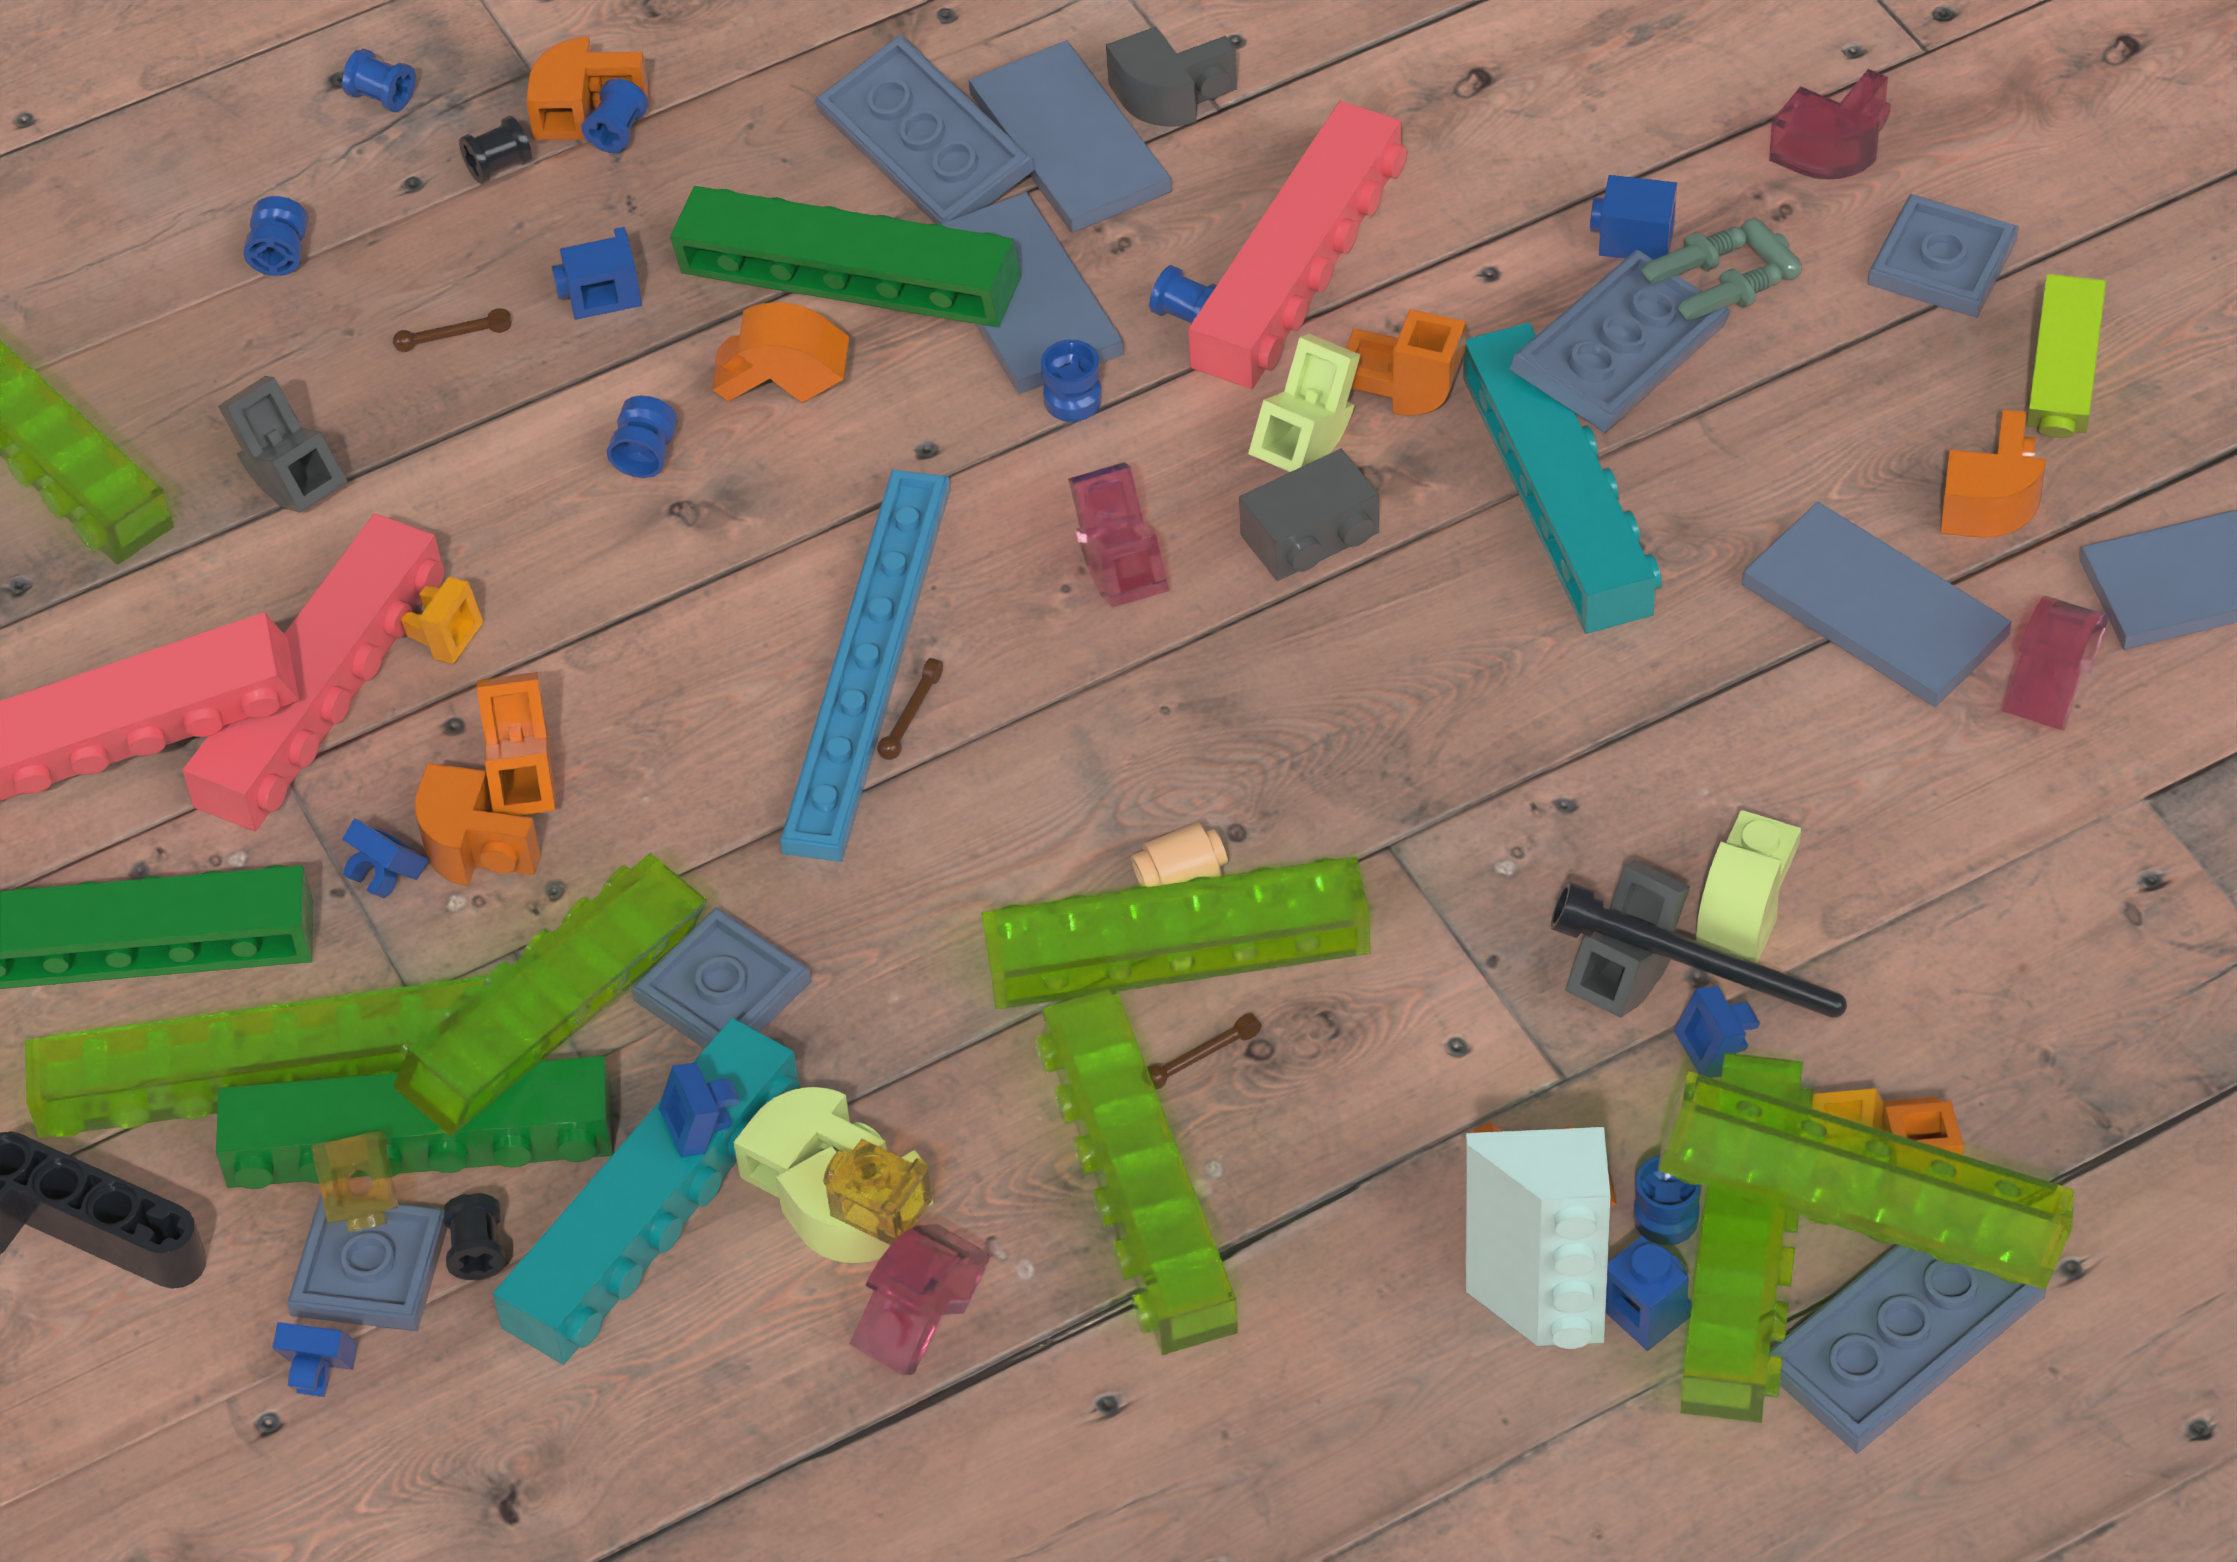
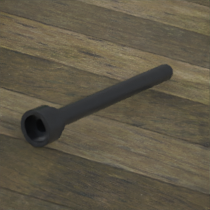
[1551,881,1847,1018]

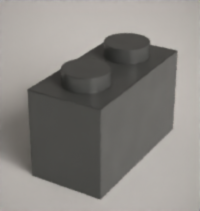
[1239,448,1379,581]

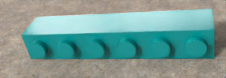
[1463,322,1662,634]
[492,1018,800,1365]

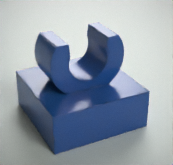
[342,818,429,898]
[1674,986,1760,1079]
[658,1062,740,1158]
[272,1322,358,1397]

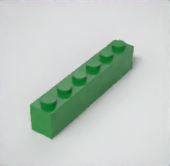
[670,186,1021,328]
[0,865,313,989]
[216,1056,613,1189]

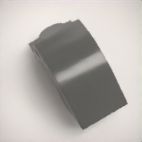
[1106,26,1237,127]
[218,376,347,513]
[1565,860,1690,1018]

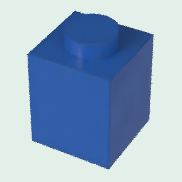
[1590,175,1677,260]

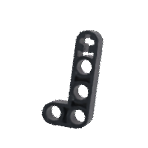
[0,1131,206,1289]

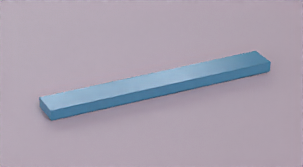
[780,470,951,862]

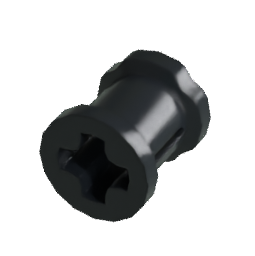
[459,115,532,184]
[443,1193,506,1280]

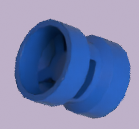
[243,196,308,276]
[1041,340,1102,422]
[606,395,678,478]
[1633,1154,1702,1246]

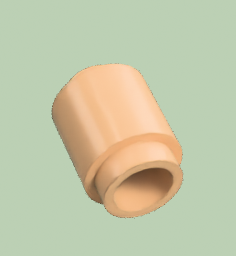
[1130,822,1228,902]

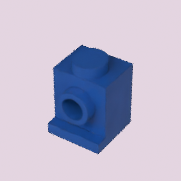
[551,227,642,320]
[1605,1236,1696,1351]

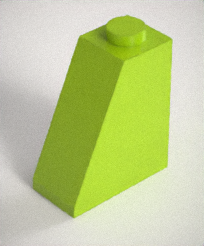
[2027,274,2107,438]

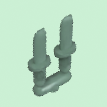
[1642,218,1802,321]

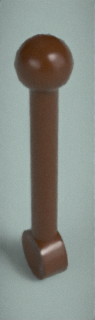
[393,308,511,352]
[877,658,943,760]
[1142,1013,1262,1090]

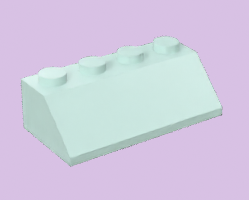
[1465,1127,1611,1349]

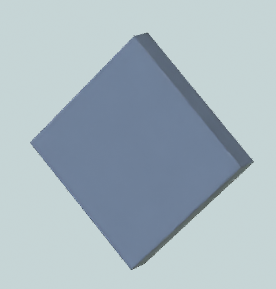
[1868,194,2019,318]
[631,907,812,1049]
[287,1194,447,1332]

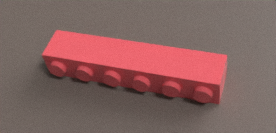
[1188,101,1407,389]
[182,513,444,832]
[0,612,299,801]

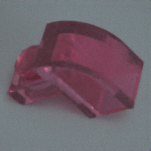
[1769,69,1891,180]
[1068,462,1169,608]
[2002,595,2109,731]
[849,1224,991,1375]

